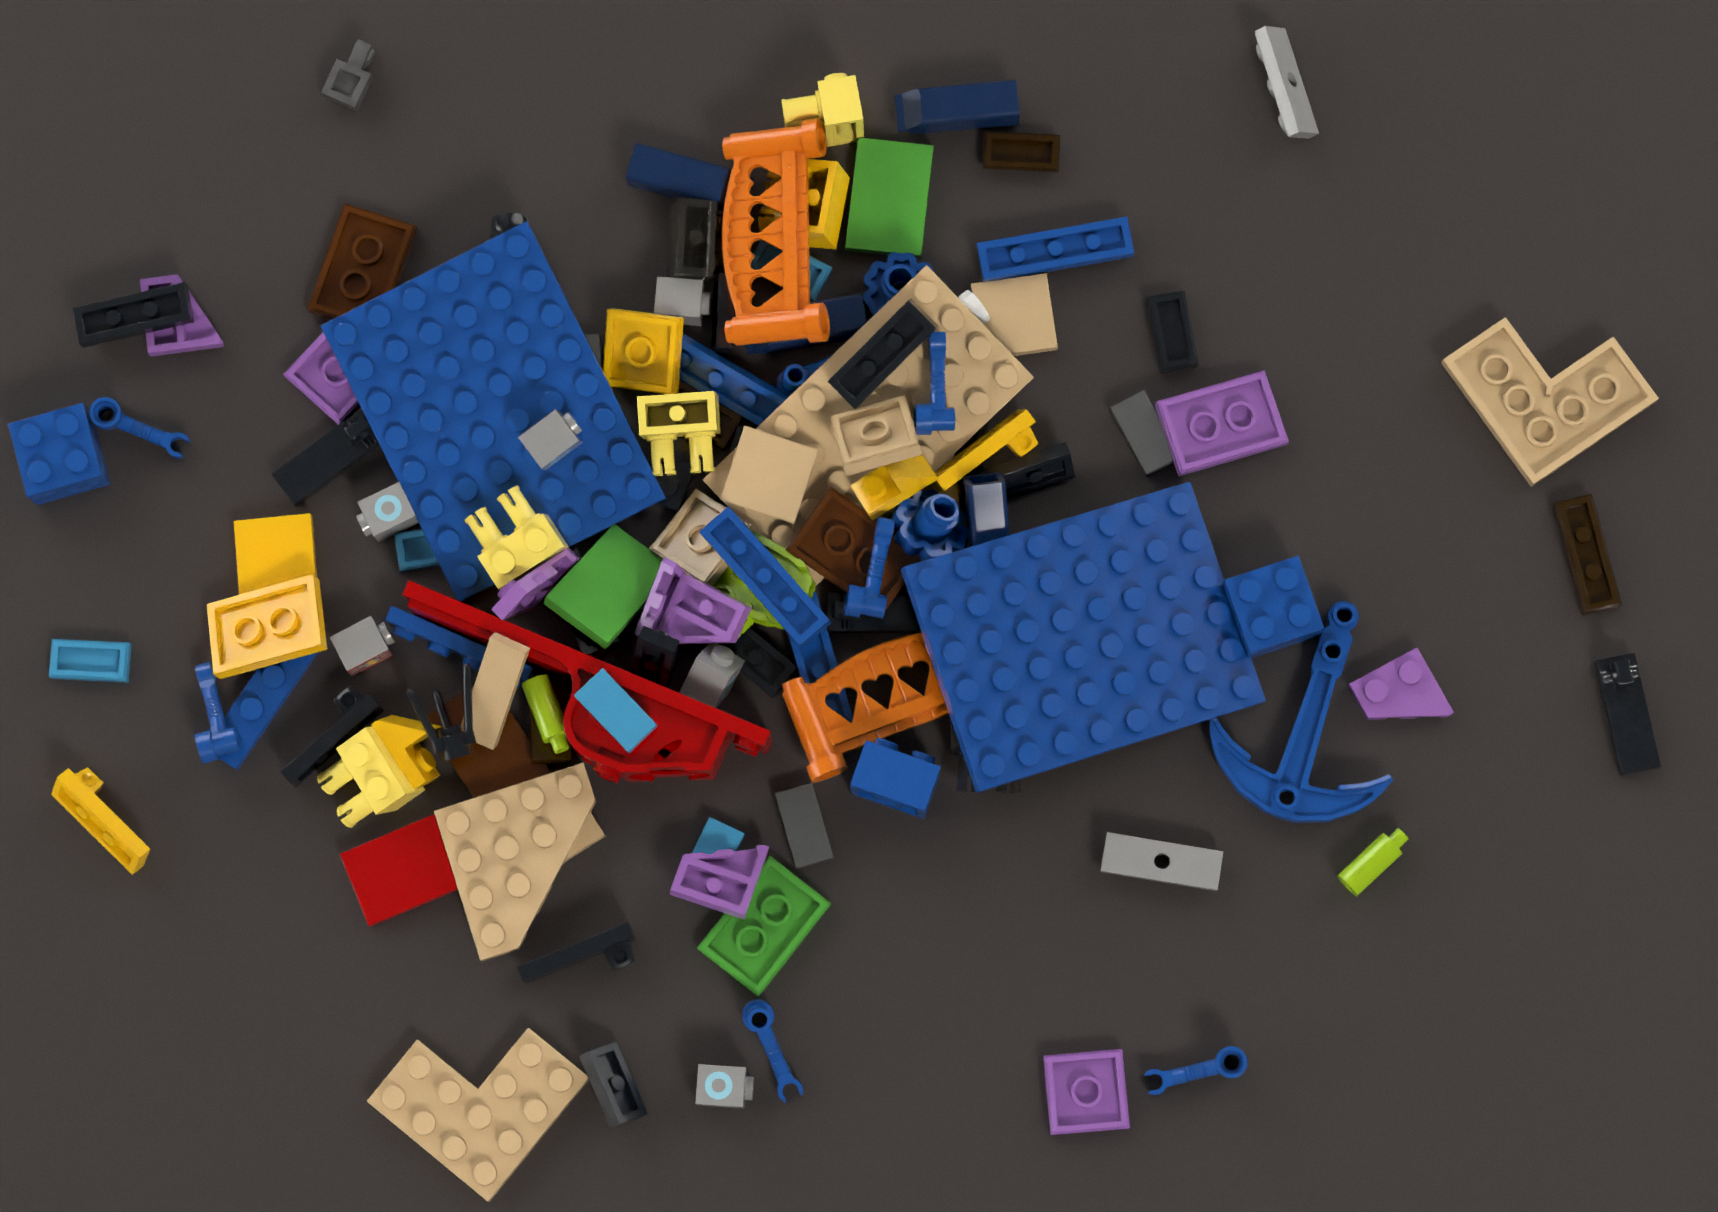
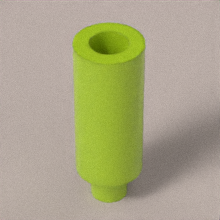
[521,674,569,754]
[1337,828,1409,897]

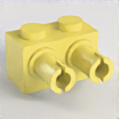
[781,73,864,147]
[637,391,721,476]
[464,485,569,590]
[317,726,425,828]

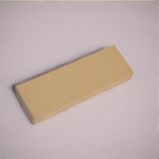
[461,632,530,750]

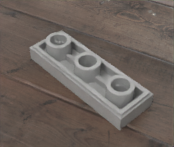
[1255,26,1319,139]
[1100,832,1224,891]

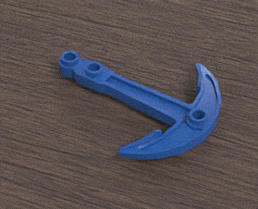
[1209,601,1393,823]

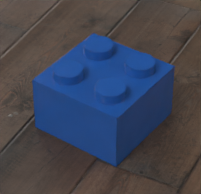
[8,403,111,505]
[1223,555,1325,658]
[850,738,941,820]

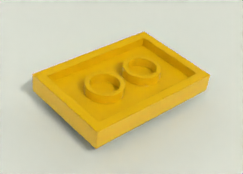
[207,574,327,679]

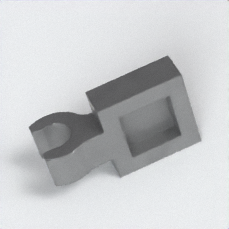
[321,39,375,111]

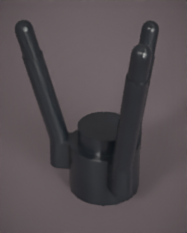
[406,663,476,761]

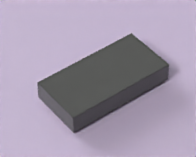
[1109,390,1174,477]
[775,783,834,869]

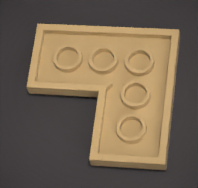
[1441,317,1659,487]
[367,1028,589,1202]

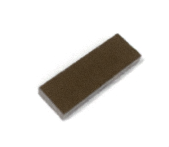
[1553,494,1622,616]

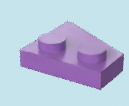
[140,274,224,357]
[492,548,579,620]
[634,557,687,637]
[657,573,752,644]
[1348,648,1454,720]
[670,845,769,919]

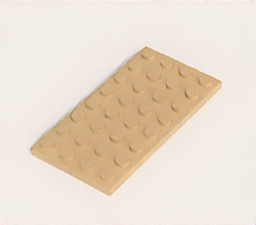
[703,265,1034,585]

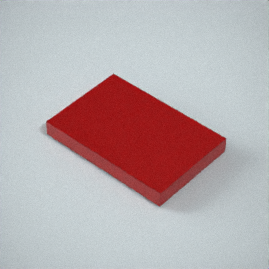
[340,814,458,927]

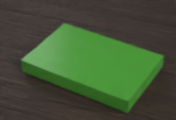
[845,137,934,259]
[543,525,663,649]
[697,855,831,997]

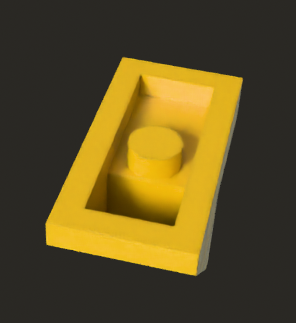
[850,452,938,521]
[371,715,441,790]

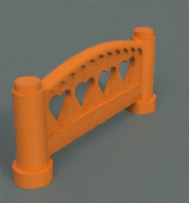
[722,119,830,346]
[782,632,949,783]

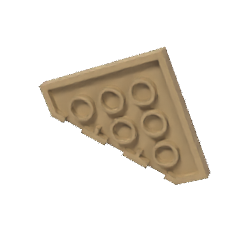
[434,762,596,961]

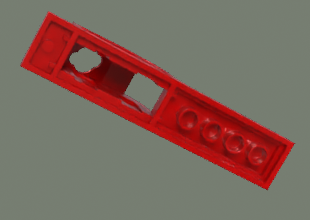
[402,580,773,784]

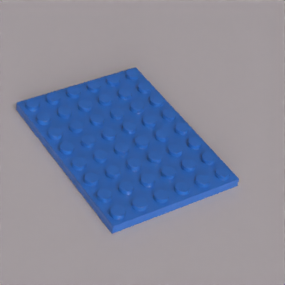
[321,221,667,602]
[901,482,1266,793]

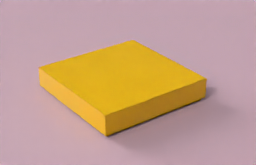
[603,308,684,394]
[234,513,317,595]

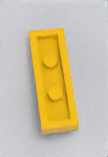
[931,409,1038,491]
[51,767,150,875]

